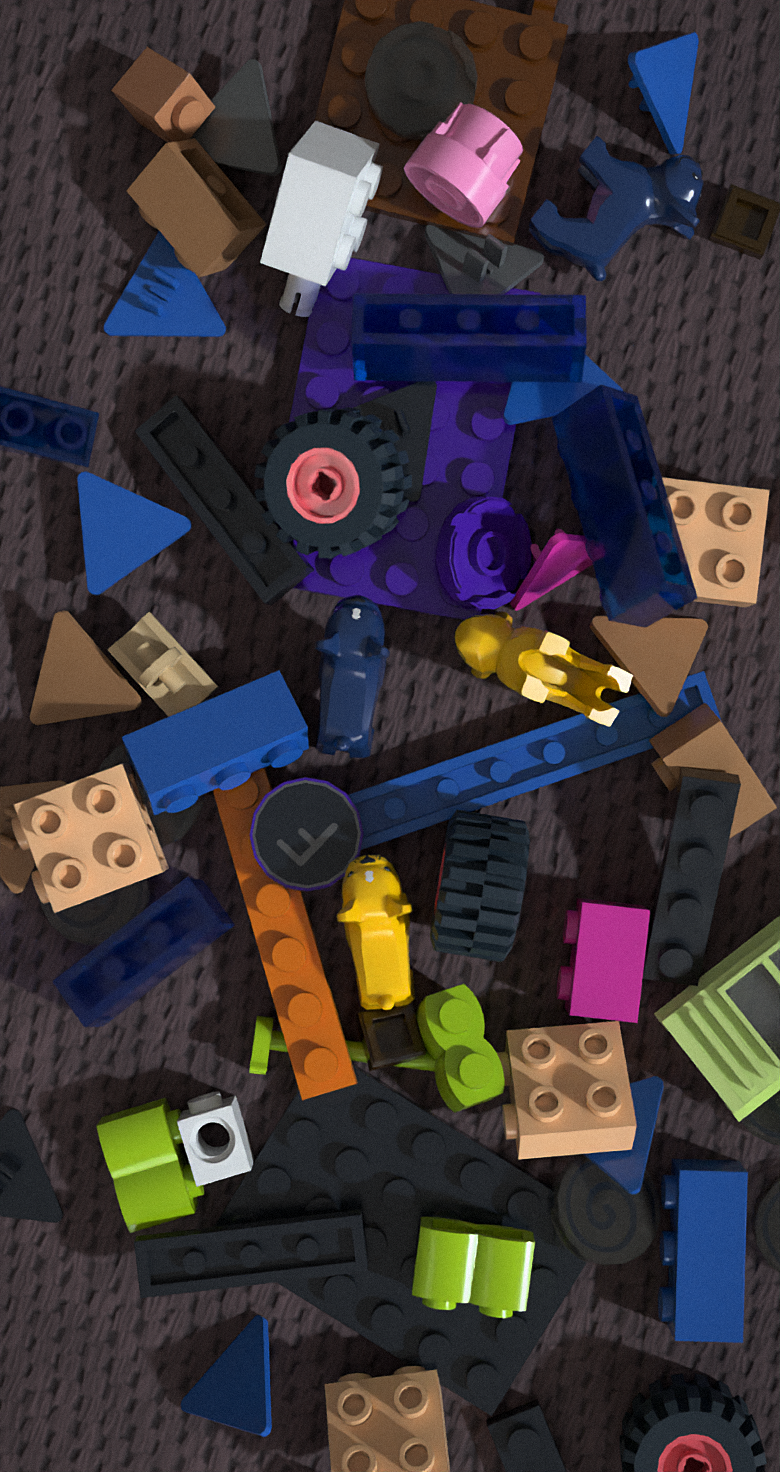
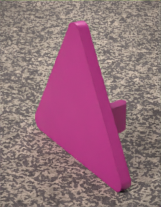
[510,529,618,611]

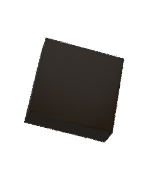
[709,184,780,260]
[355,1002,426,1071]

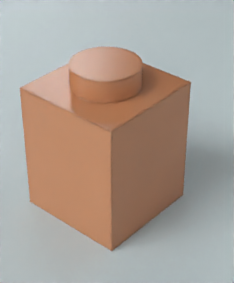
[111,47,215,143]

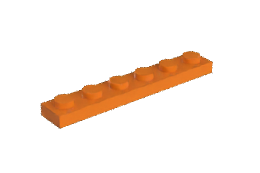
[213,767,358,1100]

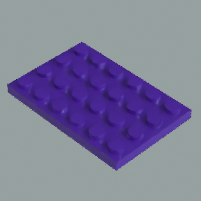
[289,258,540,621]

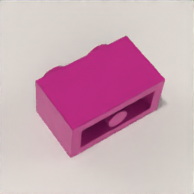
[557,898,650,1023]

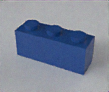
[122,670,309,815]
[658,1159,748,1343]

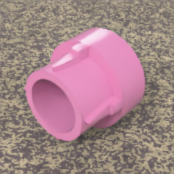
[404,102,523,228]

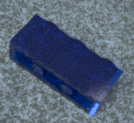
[52,877,235,1028]

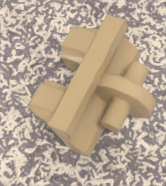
[108,612,219,717]

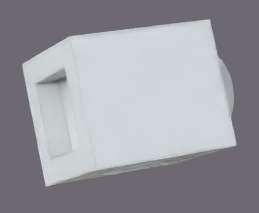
[177,1092,255,1187]

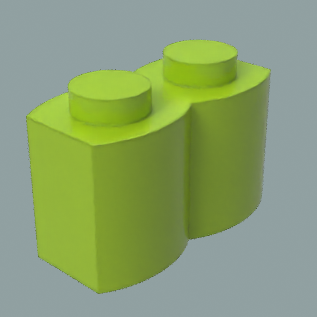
[416,984,505,1113]
[97,1098,204,1233]
[412,1217,535,1318]

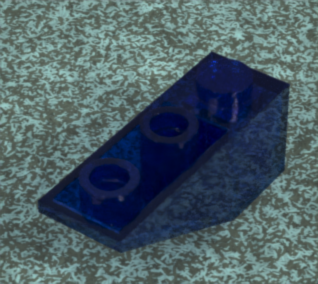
[0,386,99,467]

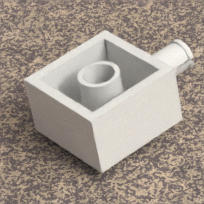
[260,121,383,317]

